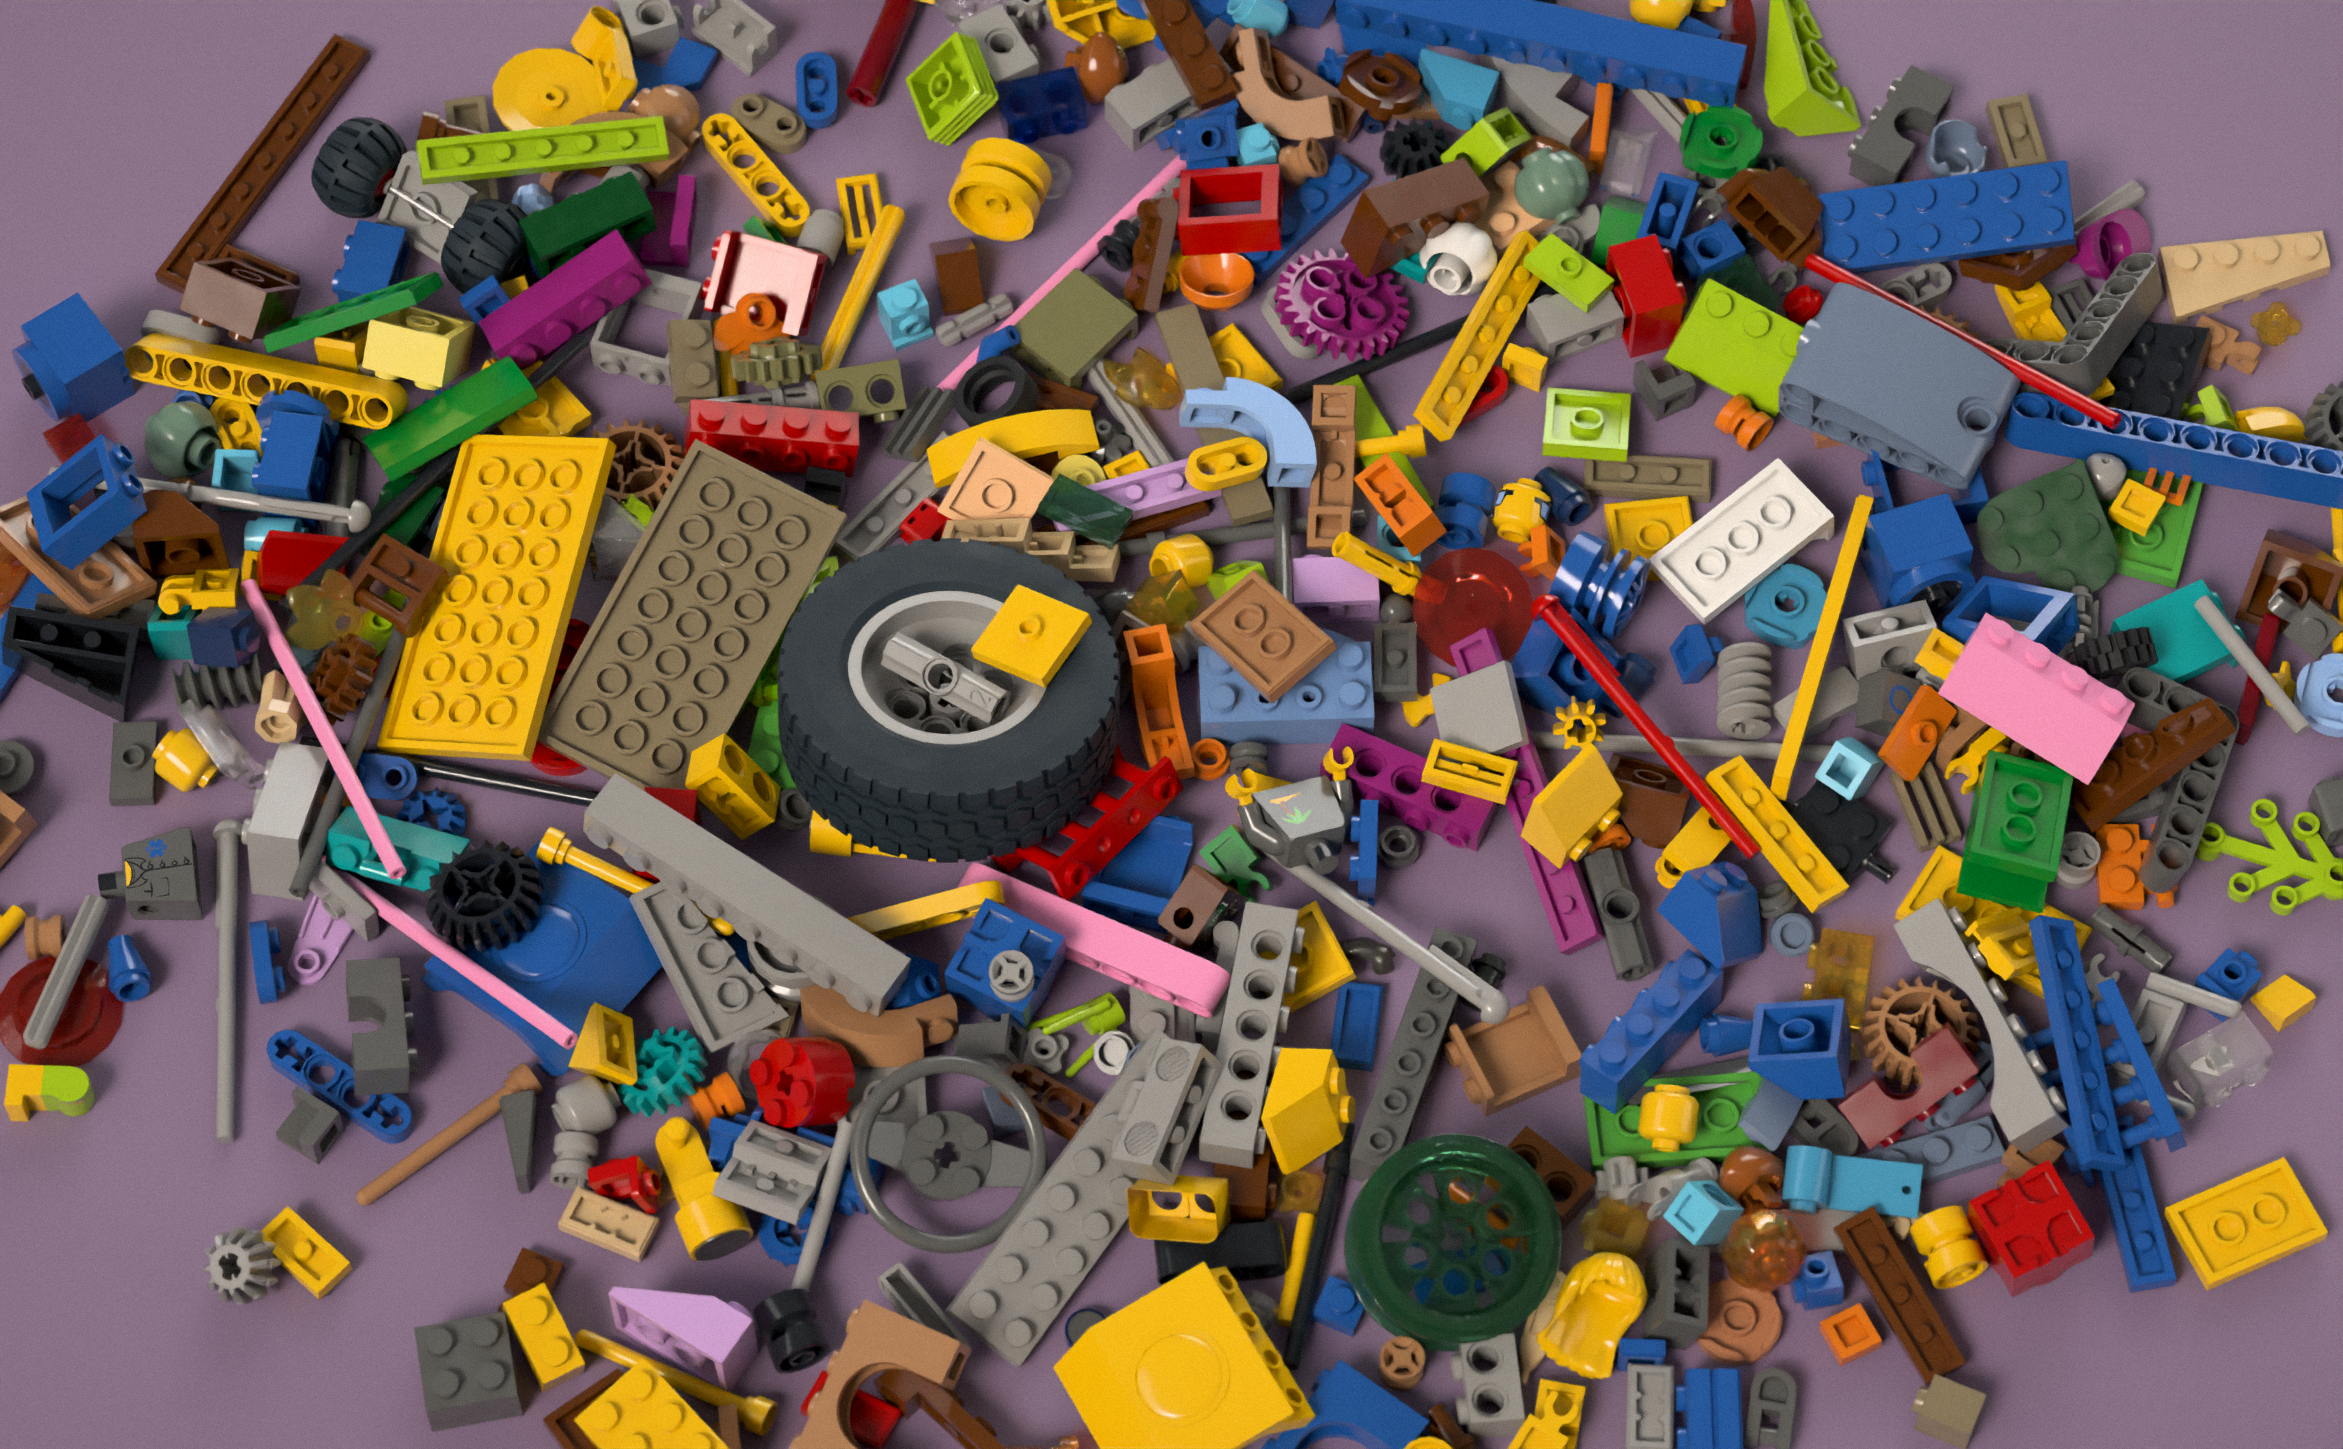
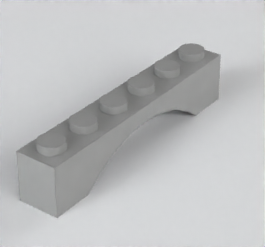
[1893,898,2070,1154]

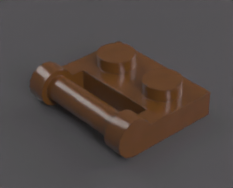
[343,533,452,638]

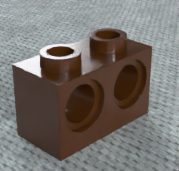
[1490,1125,1597,1234]

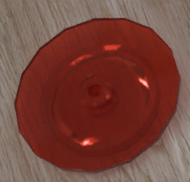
[1412,547,1533,667]
[0,955,123,1067]

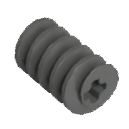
[171,652,263,717]

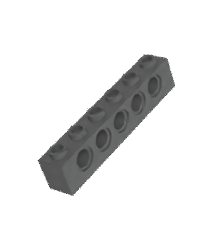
[1349,927,1478,1183]

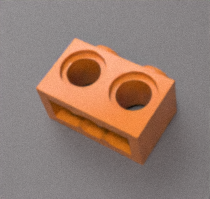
[1353,453,1447,558]

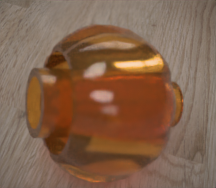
[1721,1209,1808,1293]

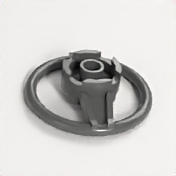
[850,1055,1047,1253]

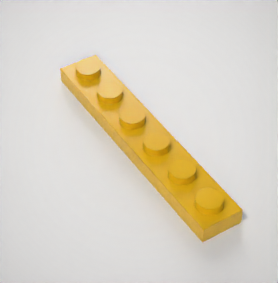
[1413,230,1541,442]

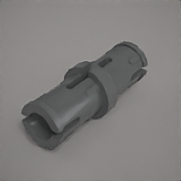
[2087,903,2175,975]

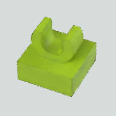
[2186,385,2240,432]

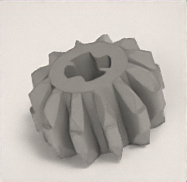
[201,1227,282,1305]

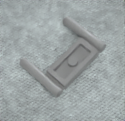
[2106,972,2241,1120]

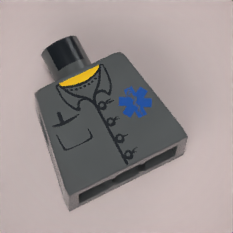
[98,827,203,921]

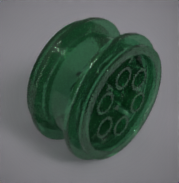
[1344,1134,1562,1352]

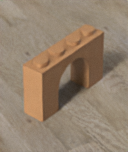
[789,1299,972,1449]

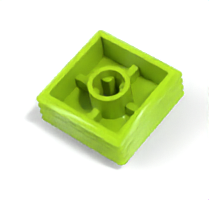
[906,31,998,146]

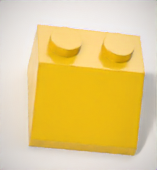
[1521,743,1623,869]
[1261,1048,1356,1175]

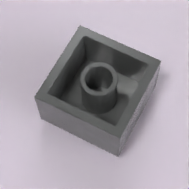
[414,1311,523,1432]

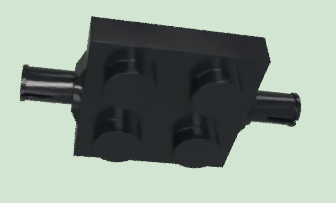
[1777,780,1897,885]

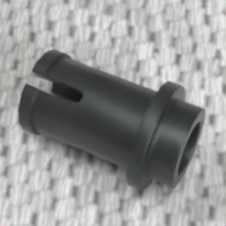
[1461,953,1507,1012]

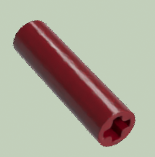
[846,0,918,107]

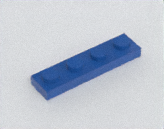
[1237,153,1369,288]
[2097,1115,2177,1293]

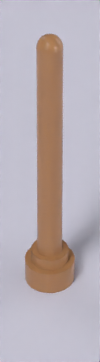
[356,1062,543,1206]

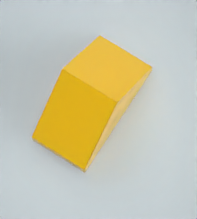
[314,322,369,375]
[568,1002,638,1086]

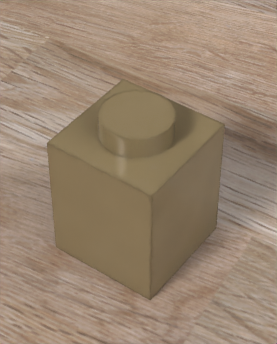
[1911,1374,1987,1449]

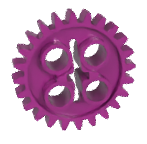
[1274,249,1409,362]

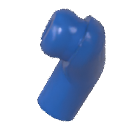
[976,325,1020,363]

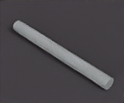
[2194,595,2311,736]
[791,1120,855,1293]

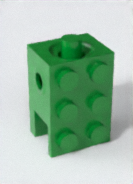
[1956,750,2073,914]

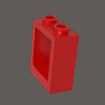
[1173,164,1283,256]

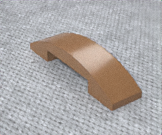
[1307,385,1356,549]

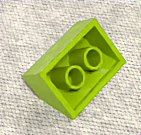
[1663,278,1804,418]

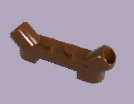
[874,1369,1045,1449]

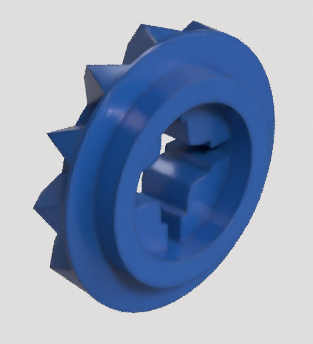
[397,787,467,837]
[759,1201,831,1267]

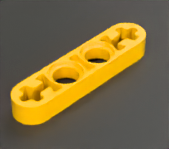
[702,113,810,238]
[846,881,1006,941]

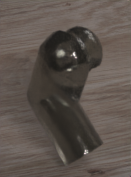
[1339,937,1396,975]

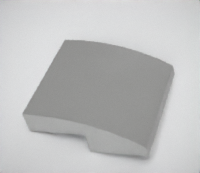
[713,1119,832,1225]

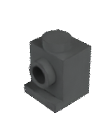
[954,1013,1027,1073]

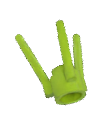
[1026,992,1126,1078]

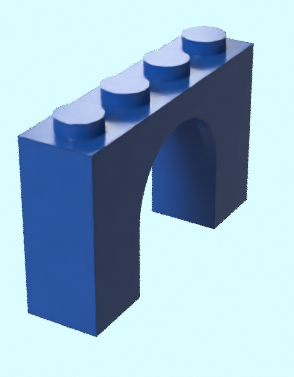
[1261,1359,1429,1449]

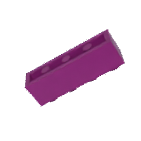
[478,229,652,370]

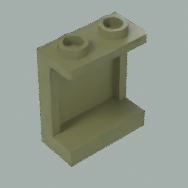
[1009,267,1138,391]

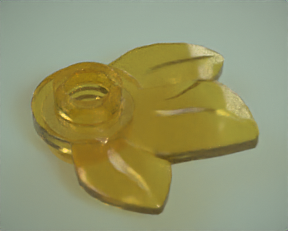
[1103,347,1180,411]
[284,568,364,650]

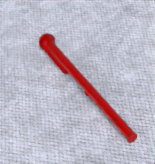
[1531,594,1762,860]

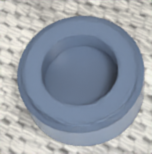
[1768,913,1815,957]

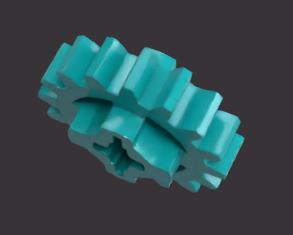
[615,1026,708,1117]

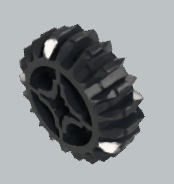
[425,840,545,955]

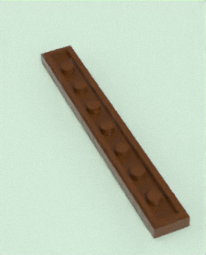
[155,34,371,294]

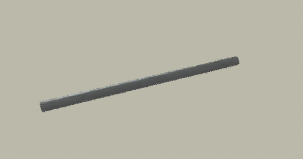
[289,598,410,898]

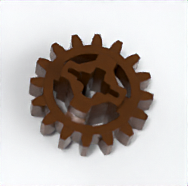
[308,633,377,726]

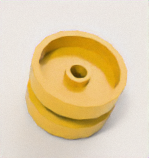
[948,137,1052,242]

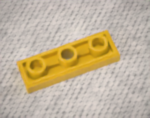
[1661,806,1731,873]

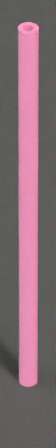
[936,154,1186,392]
[240,579,406,879]
[320,854,578,1049]

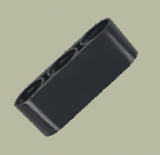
[1153,1222,1288,1285]

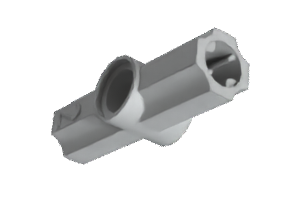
[881,632,1011,726]

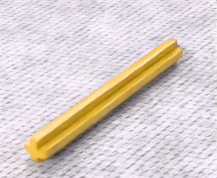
[809,204,905,384]

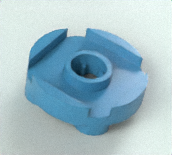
[1743,564,1827,649]

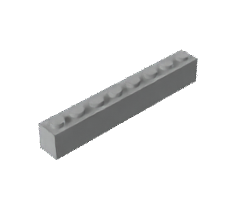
[583,773,911,1017]

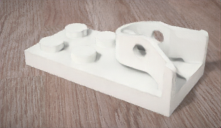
[1649,458,1834,625]

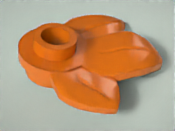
[712,293,790,357]

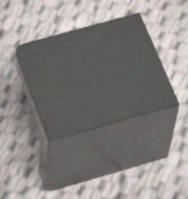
[1632,360,1696,422]
[276,1087,345,1164]

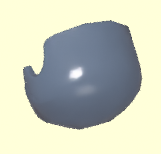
[1924,119,1987,178]

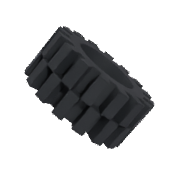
[2073,627,2158,680]

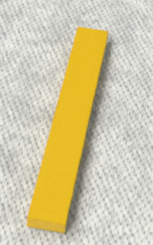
[1770,494,1874,801]

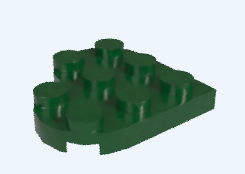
[1975,460,2118,594]

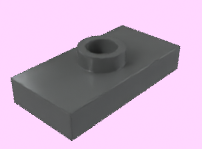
[109,721,159,806]

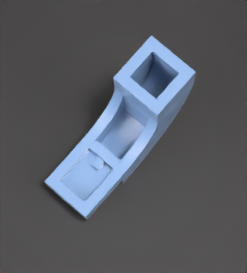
[1179,377,1317,488]

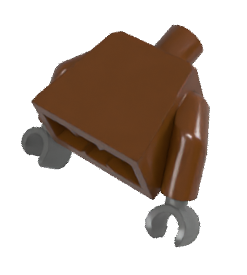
[1692,166,1823,297]

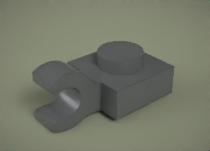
[2267,588,2343,659]

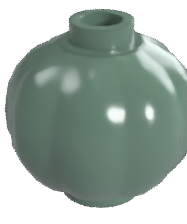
[1514,146,1589,226]
[144,401,221,478]

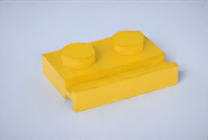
[1965,906,2038,981]

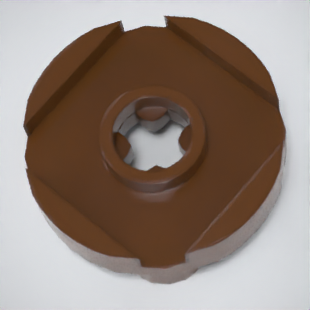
[1338,49,1422,121]

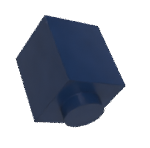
[186,607,260,668]

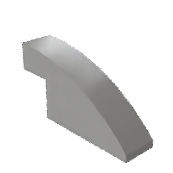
[1479,54,1589,155]

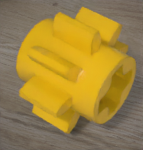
[1552,696,1606,750]

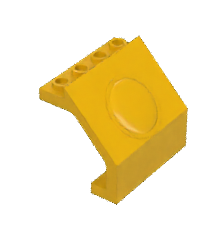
[1053,1262,1316,1449]

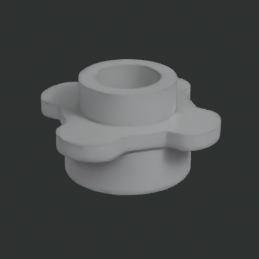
[1023,1028,1069,1075]

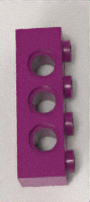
[1320,723,1499,852]

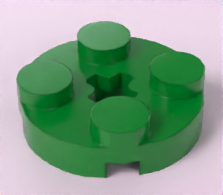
[1679,105,1763,180]

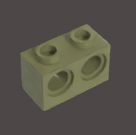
[814,359,907,424]

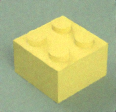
[362,306,475,390]

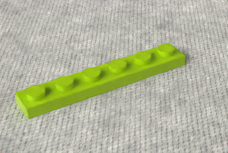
[415,116,669,185]

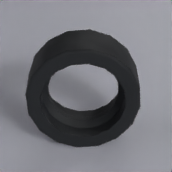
[954,356,1039,427]

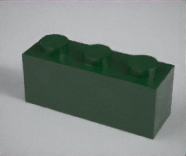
[519,171,656,278]

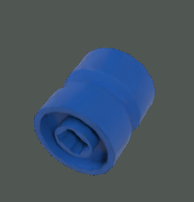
[1435,472,1496,552]

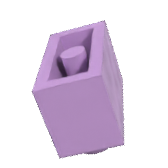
[1291,554,1380,623]

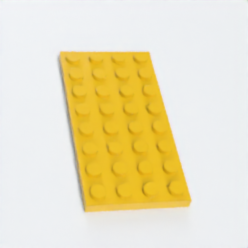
[377,434,617,761]

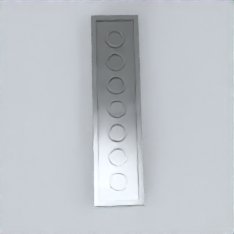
[945,1028,1207,1367]

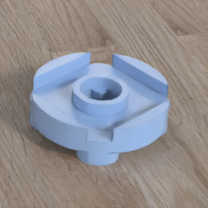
[2294,653,2343,737]

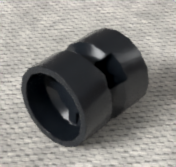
[753,1288,830,1373]

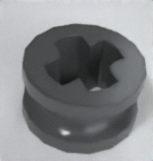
[1230,742,1269,777]

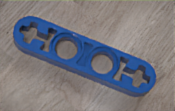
[267,1030,414,1144]

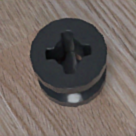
[1097,219,1140,272]

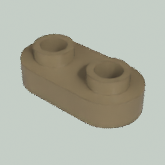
[731,93,806,155]

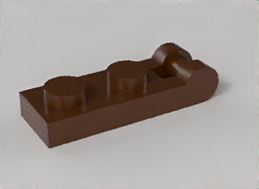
[1124,197,1179,314]

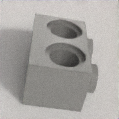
[612,0,685,59]
[1451,1333,1525,1439]

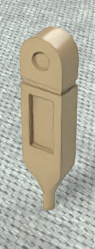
[1519,1269,1567,1386]

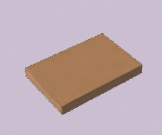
[1189,569,1337,704]

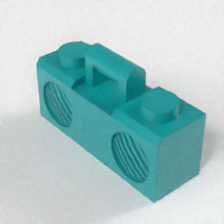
[325,806,471,892]

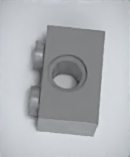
[957,4,1042,105]
[1842,599,1938,682]

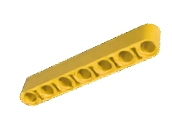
[124,333,409,429]

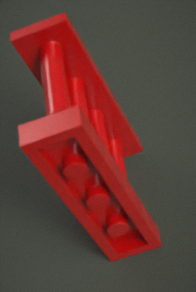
[991,743,1184,901]

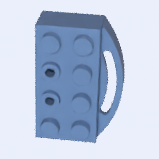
[1198,628,1374,746]

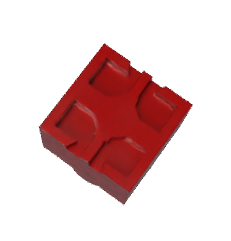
[1968,1159,2095,1298]

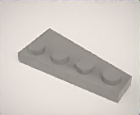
[629,882,789,1056]

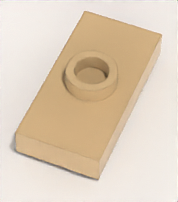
[558,1186,660,1263]

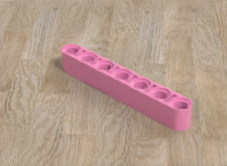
[957,862,1231,1018]

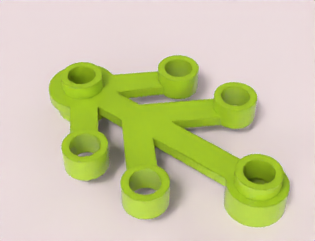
[2194,799,2343,916]

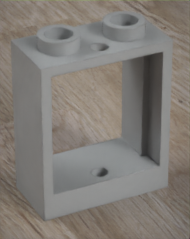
[590,268,705,387]

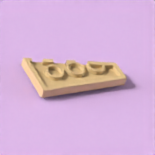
[2158,231,2331,325]

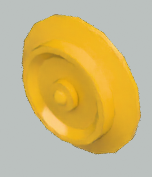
[492,48,609,131]

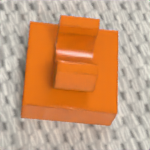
[1518,524,1566,582]

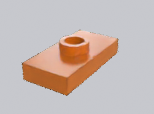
[1877,685,1957,781]

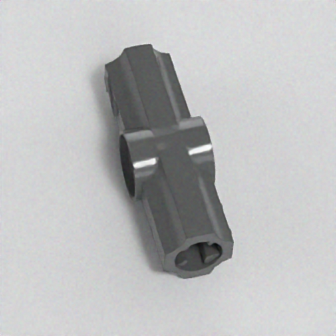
[1583,847,1654,982]

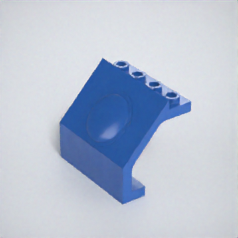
[420,841,663,1076]

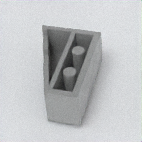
[241,742,333,901]

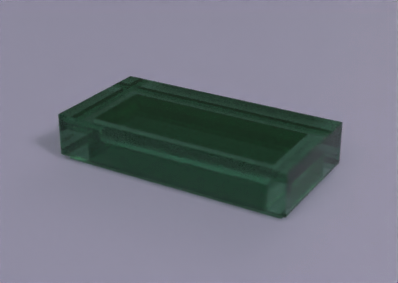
[1038,474,1133,550]

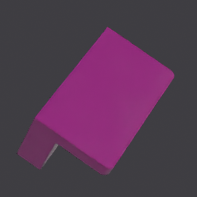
[640,175,698,267]

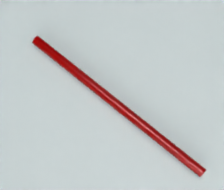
[1805,253,2122,429]

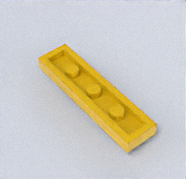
[1704,755,1850,914]

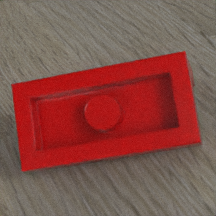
[257,530,350,600]

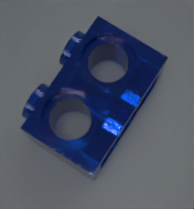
[995,66,1087,145]

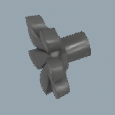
[1080,417,1132,467]

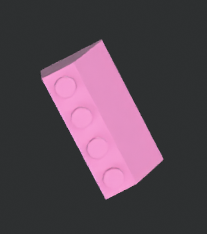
[1938,613,2136,785]

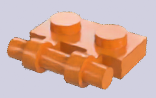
[2093,824,2178,910]

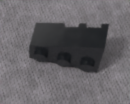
[2,606,139,722]

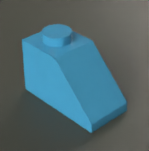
[1418,48,1499,130]

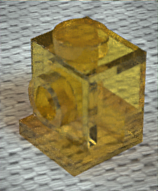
[1579,1196,1651,1264]

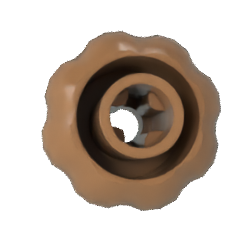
[627,84,702,154]

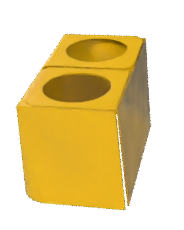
[1127,1175,1231,1243]

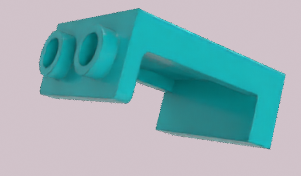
[2109,579,2246,684]

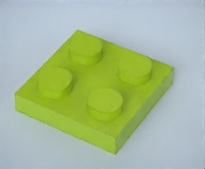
[1542,387,1631,462]

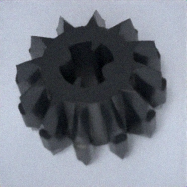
[1379,116,1449,180]

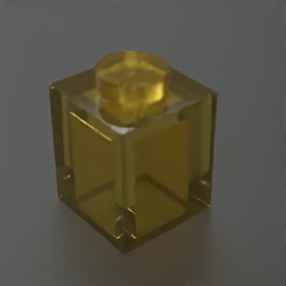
[1127,569,1199,635]

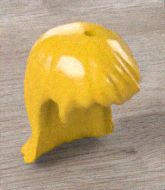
[1536,1252,1648,1379]

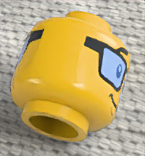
[1491,478,1552,544]

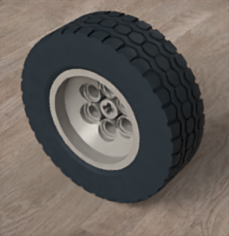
[777,538,1120,863]

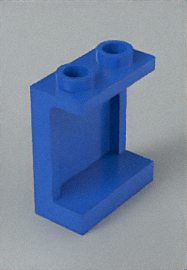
[1082,815,1195,934]

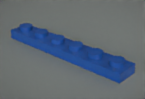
[2029,915,2126,1172]

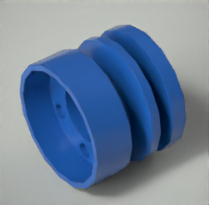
[1549,530,1650,641]

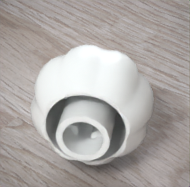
[1419,222,1498,296]

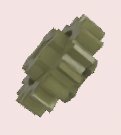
[730,336,823,389]

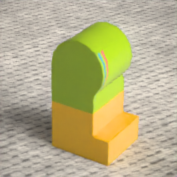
[4,1064,95,1122]

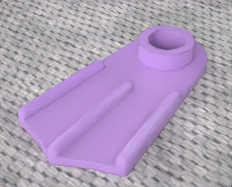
[288,894,355,985]

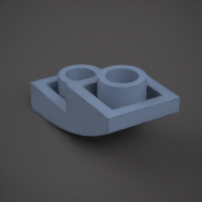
[1738,1077,1804,1152]

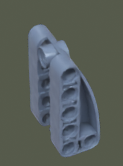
[1778,283,2021,490]

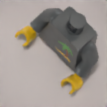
[1225,746,1354,875]

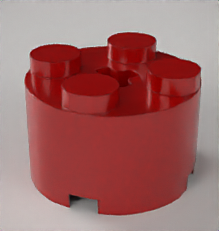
[750,1035,855,1128]

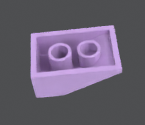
[608,1286,759,1392]

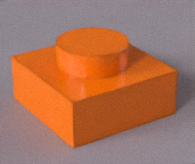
[1819,1303,1882,1366]

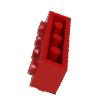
[684,399,859,477]

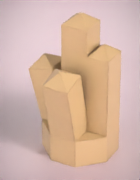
[255,670,309,744]

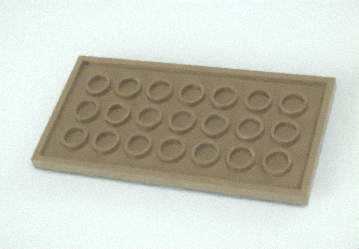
[536,439,848,791]

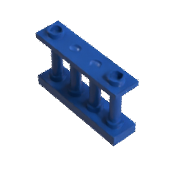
[2018,978,2187,1187]

